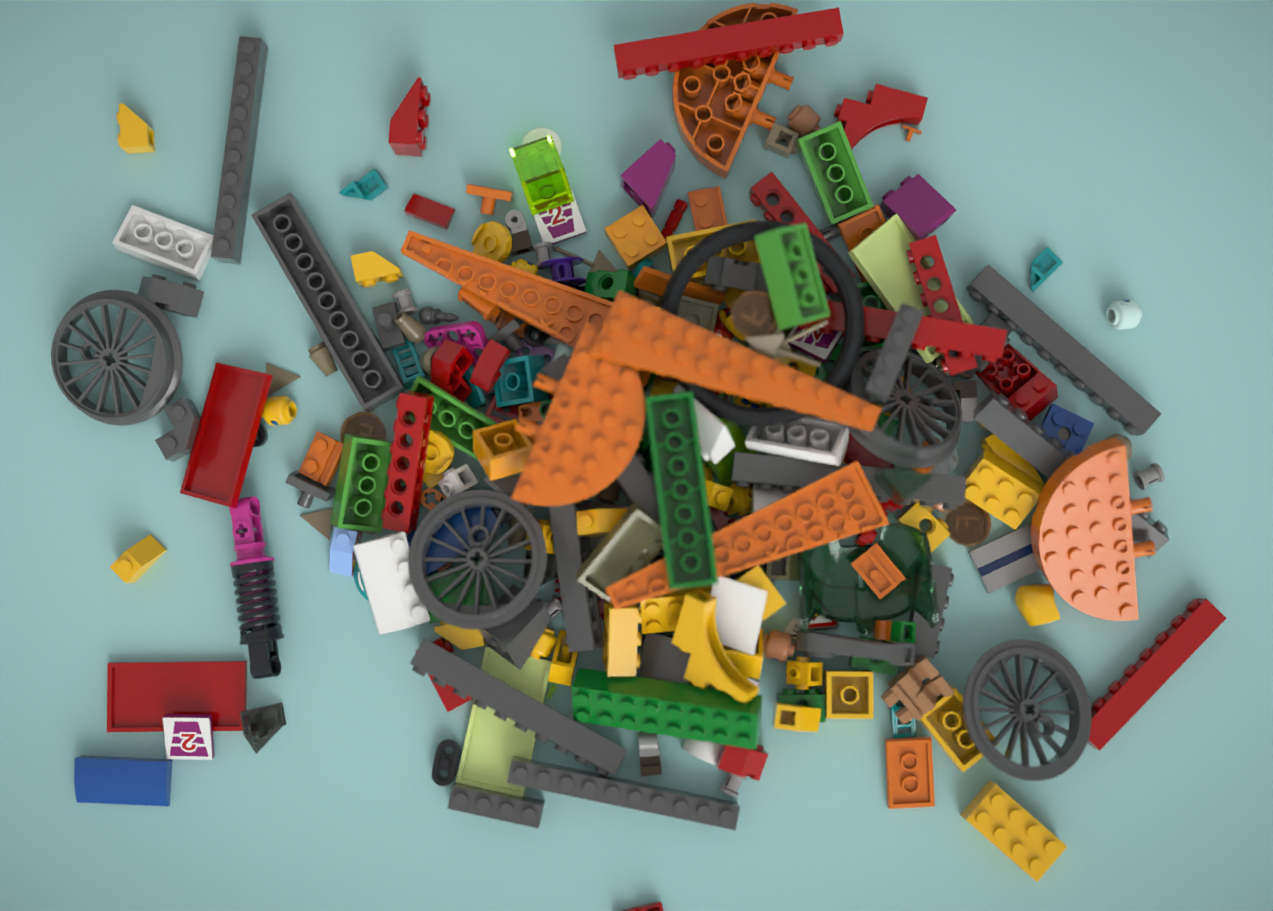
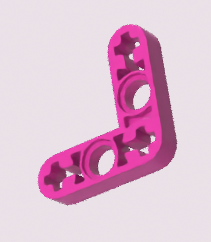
[424,321,488,368]

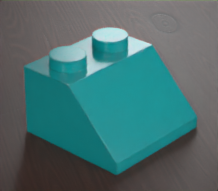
[494,355,549,407]

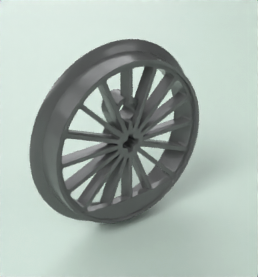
[51,290,183,426]
[840,348,962,468]
[408,490,547,629]
[963,640,1092,781]

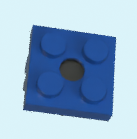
[1041,404,1095,455]

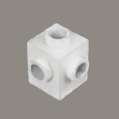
[438,464,479,498]

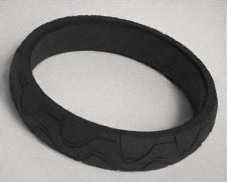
[660,221,865,426]

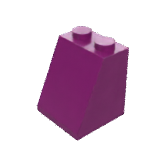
[620,139,676,218]
[880,174,957,241]

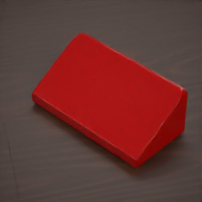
[404,193,455,230]

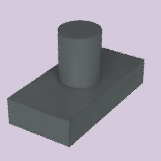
[372,301,406,351]
[488,317,525,353]
[285,471,336,508]

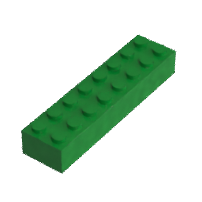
[644,391,718,590]
[572,668,762,750]

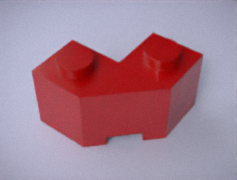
[431,339,475,402]
[716,744,768,781]

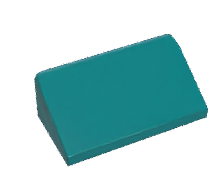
[462,364,486,409]

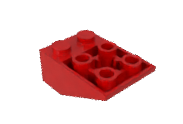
[388,77,431,157]
[975,343,1058,421]

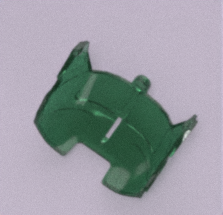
[797,523,939,635]

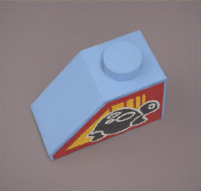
[329,527,363,577]

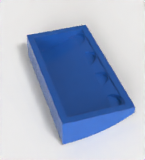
[406,489,504,576]
[74,755,173,806]

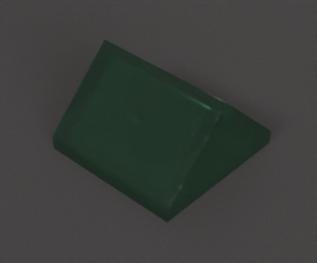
[875,469,931,505]

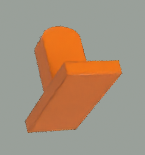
[902,125,922,142]

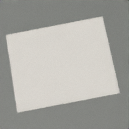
[711,576,767,656]

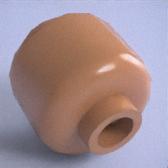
[787,104,820,137]
[763,630,796,662]

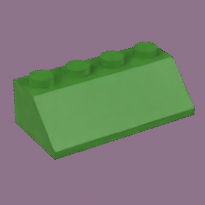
[794,121,874,225]
[754,223,830,330]
[409,375,497,460]
[330,433,392,533]

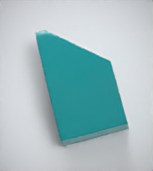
[339,169,389,200]

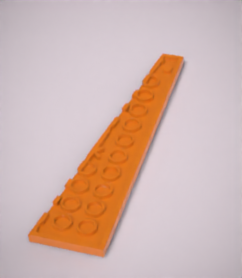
[401,230,651,388]
[590,291,881,432]
[605,461,890,609]

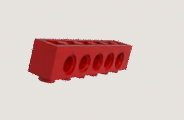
[749,172,856,297]
[906,235,978,376]
[381,391,435,534]

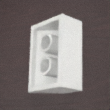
[673,384,735,465]

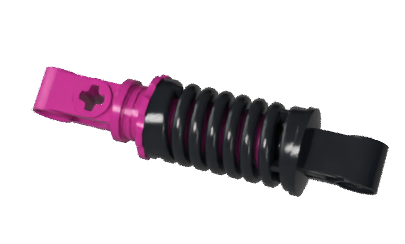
[229,496,284,679]

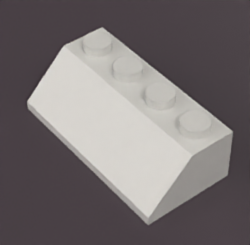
[353,532,430,634]

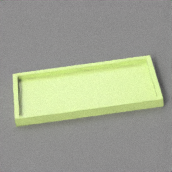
[848,214,974,363]
[455,646,552,797]

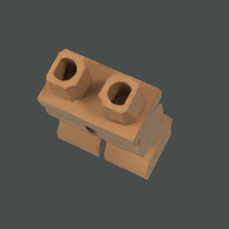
[881,654,955,724]

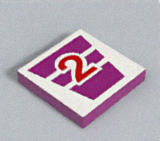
[530,190,587,245]
[787,325,843,363]
[163,714,215,760]

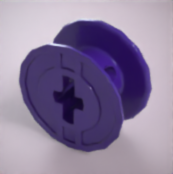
[539,257,586,286]

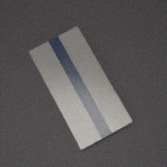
[968,522,1041,593]

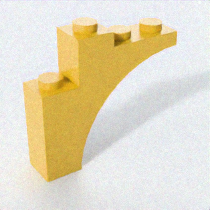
[672,588,759,703]

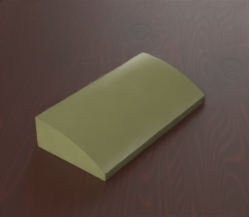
[575,502,663,605]

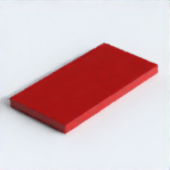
[180,362,273,508]
[107,661,247,732]

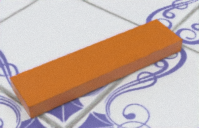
[634,266,725,306]

